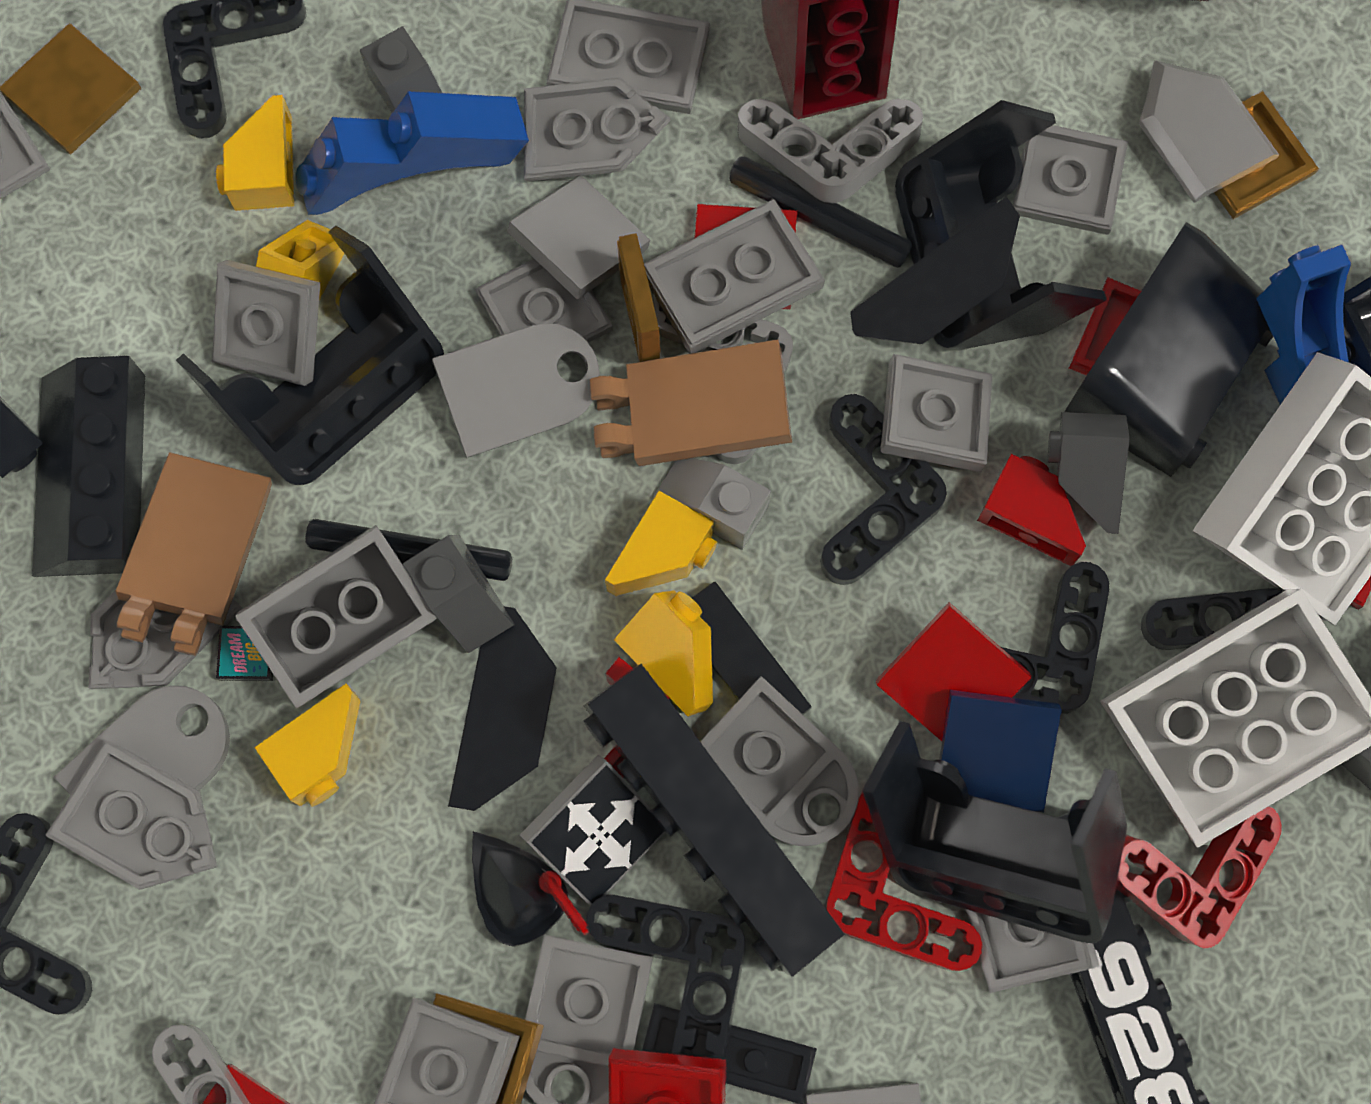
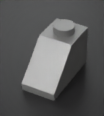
[653,458,771,550]

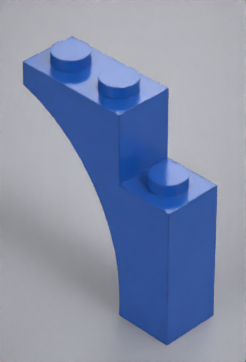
[295,91,529,215]
[1256,245,1351,405]

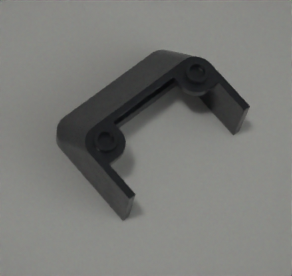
[895,100,1107,350]
[176,226,444,485]
[862,721,1127,943]

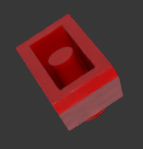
[977,454,1086,566]

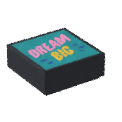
[216,626,273,681]

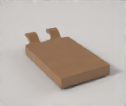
[590,340,792,466]
[116,452,272,656]

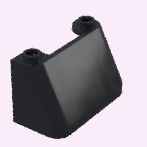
[1064,222,1273,477]

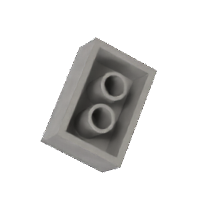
[235,525,437,709]

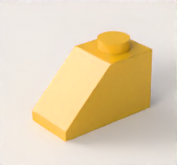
[216,95,295,211]
[256,220,344,300]
[605,491,718,596]
[614,590,713,716]
[254,683,360,807]

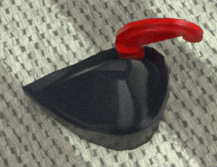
[472,831,589,947]

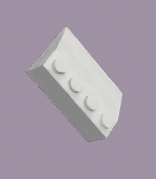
[1193,352,1371,625]
[1100,588,1371,848]

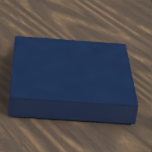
[939,690,1062,813]

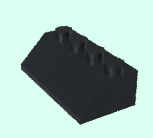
[32,356,145,577]

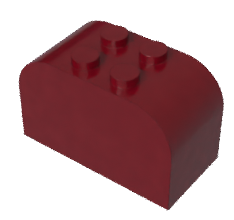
[761,0,900,120]

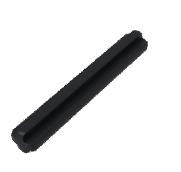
[729,156,912,267]
[305,519,512,581]

